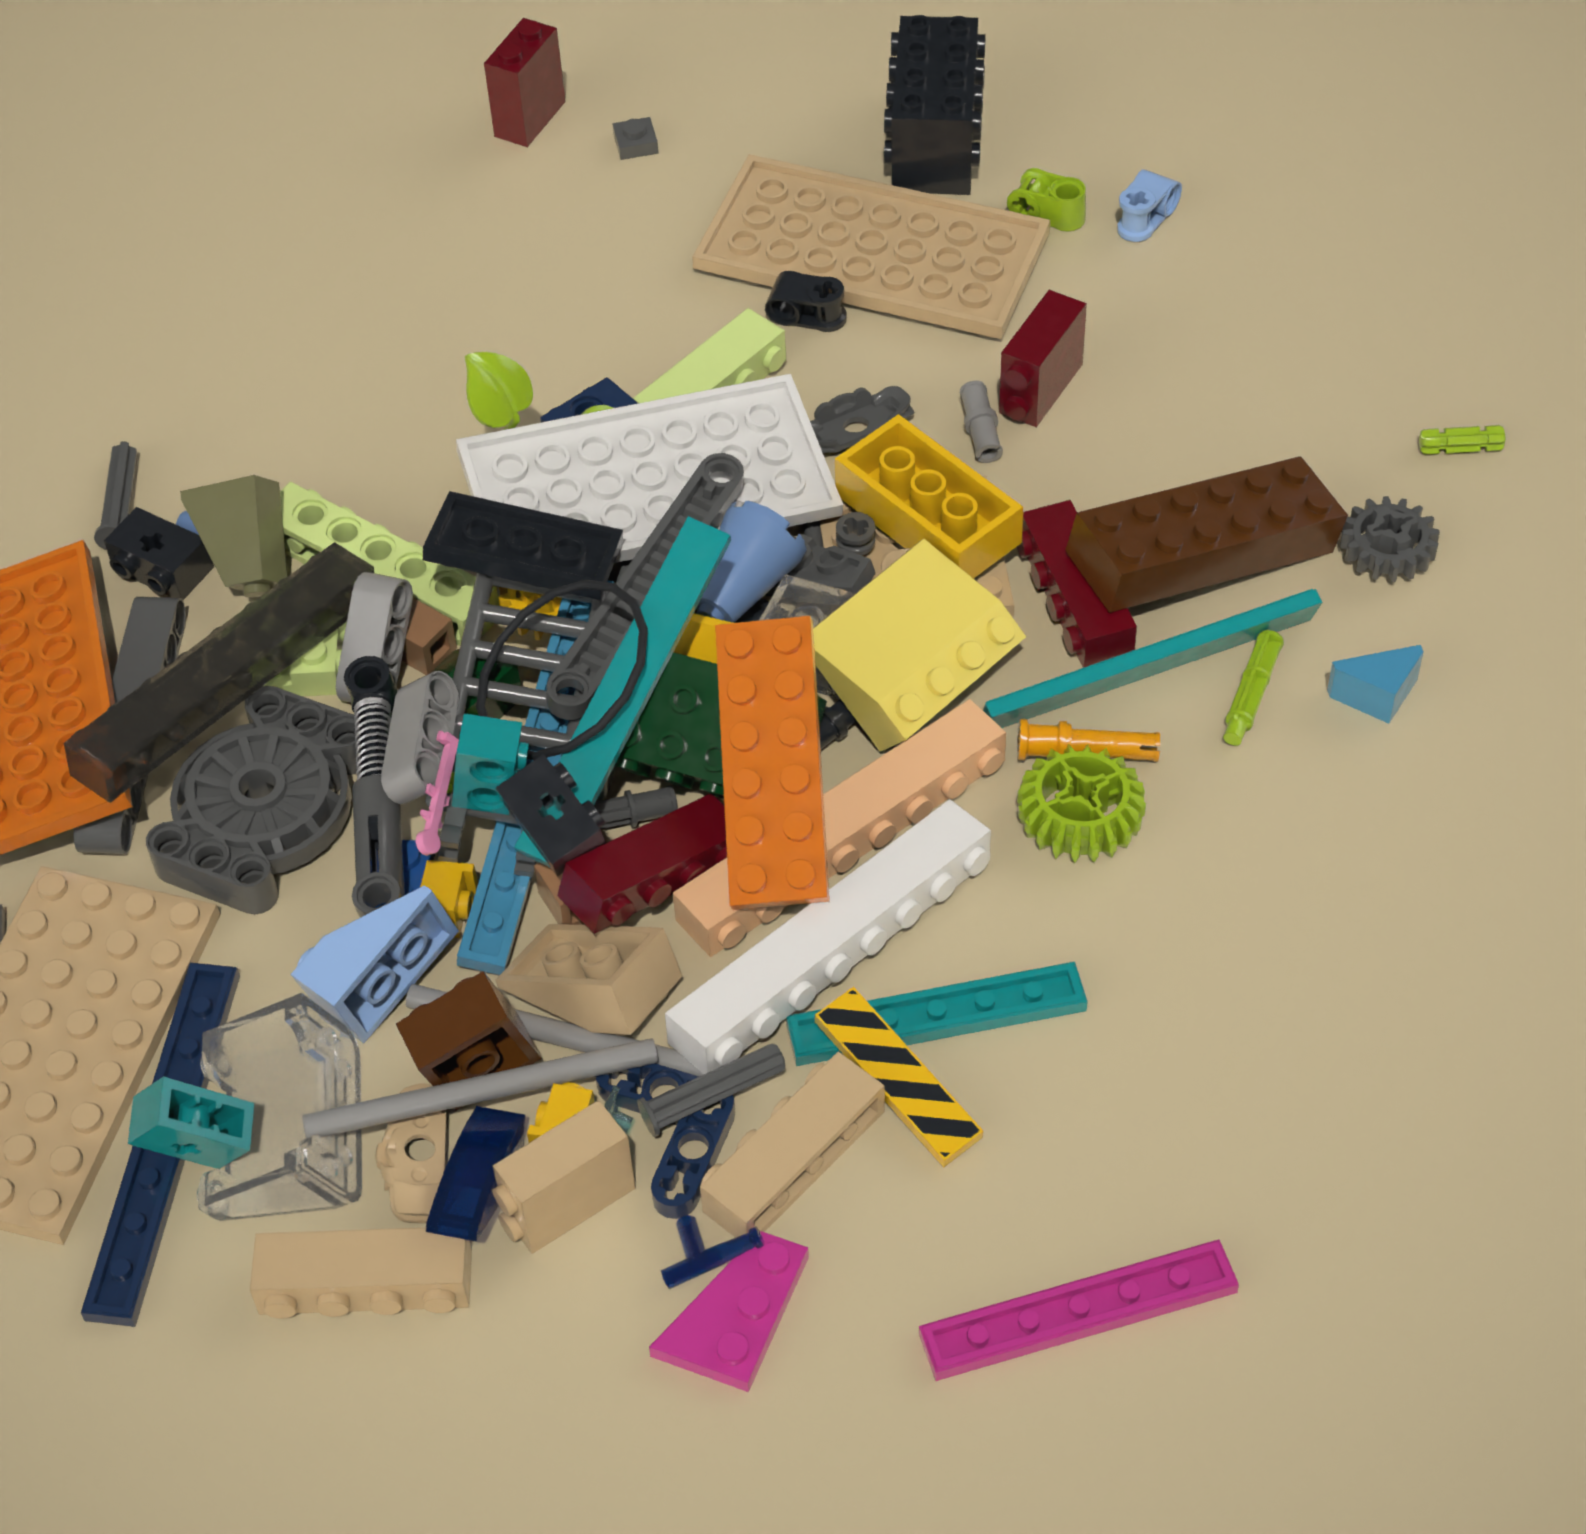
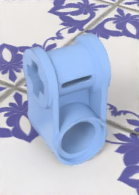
[1117,169,1182,242]

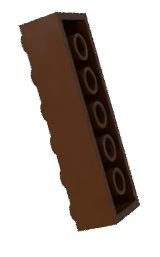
[1065,456,1348,613]

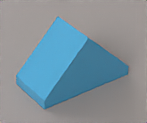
[1327,645,1424,724]

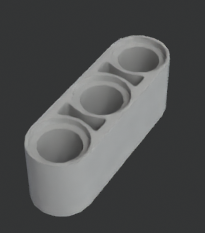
[336,572,413,703]
[381,671,459,804]

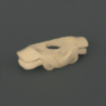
[375,1083,446,1223]

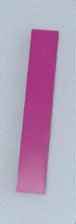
[919,1239,1239,1381]

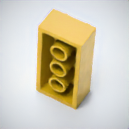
[835,414,1023,579]

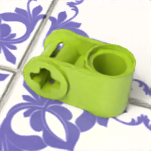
[1006,168,1086,232]

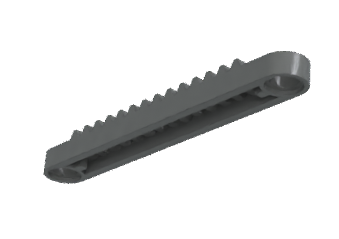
[546,453,744,720]

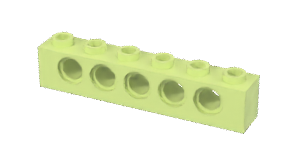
[280,481,500,646]

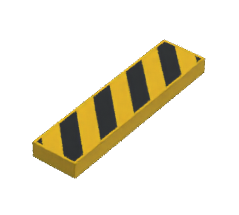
[815,986,984,1168]

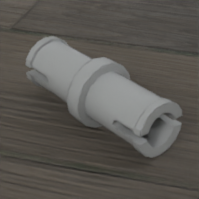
[959,380,1003,463]

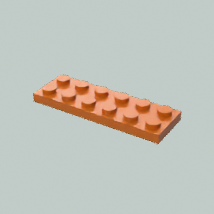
[715,616,830,910]

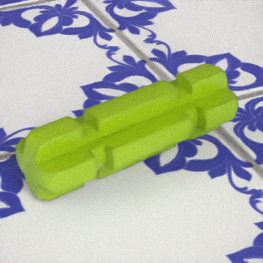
[1419,425,1506,455]

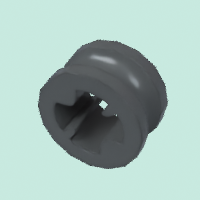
[836,512,875,556]

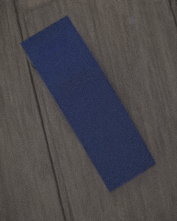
[426,1106,525,1242]

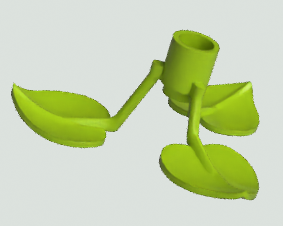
[465,352,613,430]

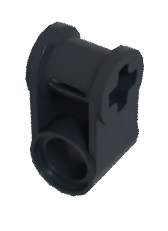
[765,271,847,332]

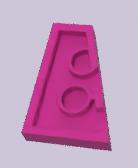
[649,1231,809,1392]

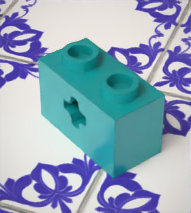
[128,1076,254,1169]

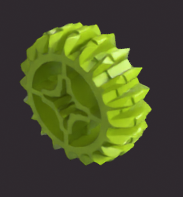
[1017,744,1146,863]

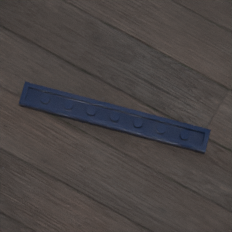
[81,962,240,1327]

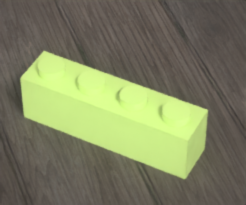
[633,308,786,404]

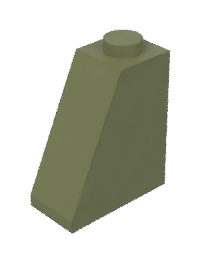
[180,475,288,597]

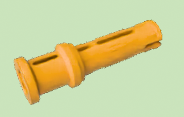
[1017,719,1160,762]

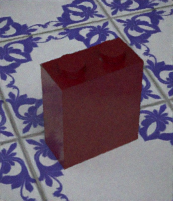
[484,17,566,148]
[999,289,1087,428]

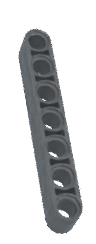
[74,597,186,854]

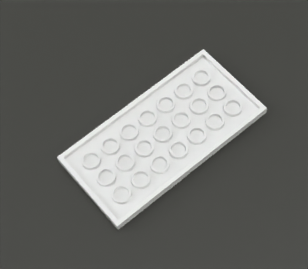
[456,374,843,563]

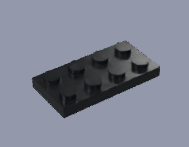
[422,491,623,600]

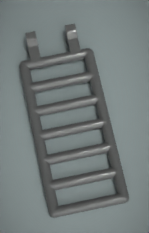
[425,573,609,878]

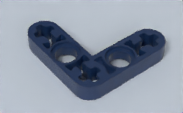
[595,1063,735,1219]

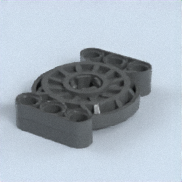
[146,686,357,915]

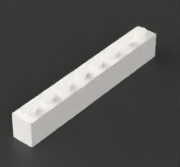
[665,799,991,1074]

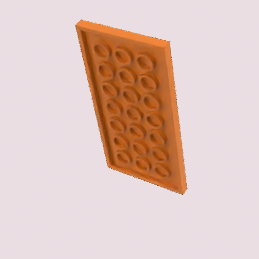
[0,540,132,855]

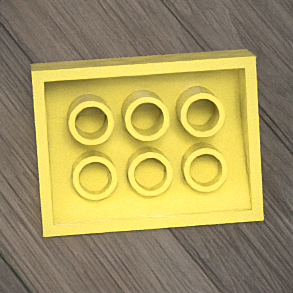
[813,539,1026,752]

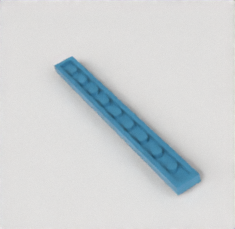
[457,580,614,975]

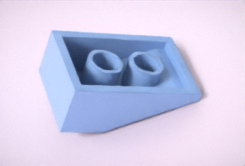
[291,885,459,1044]

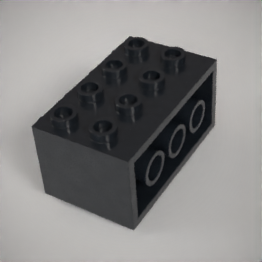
[884,15,986,195]

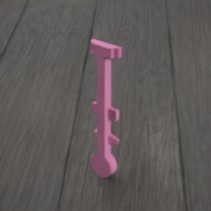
[416,731,459,856]

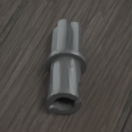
[594,786,678,829]

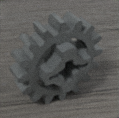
[1340,496,1440,582]

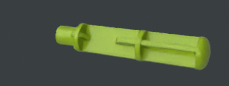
[1223,630,1284,746]

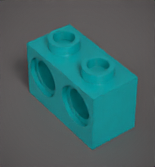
[452,713,529,815]

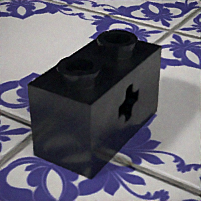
[104,507,214,600]
[495,754,605,877]

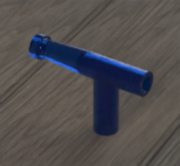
[661,1215,765,1289]

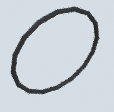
[476,580,648,760]

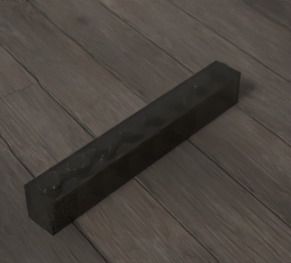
[63,542,374,803]

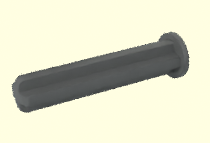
[94,441,137,550]
[637,1044,785,1137]

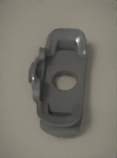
[810,386,915,453]

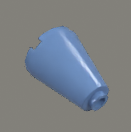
[696,501,807,623]

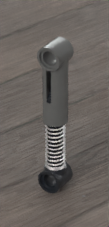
[344,656,405,917]

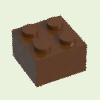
[396,971,542,1111]

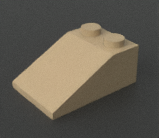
[495,924,682,1036]

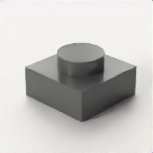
[612,117,659,160]

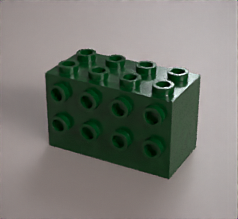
[614,652,827,798]

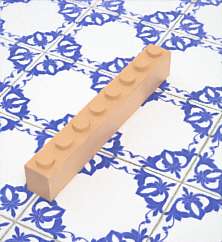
[673,699,1006,957]

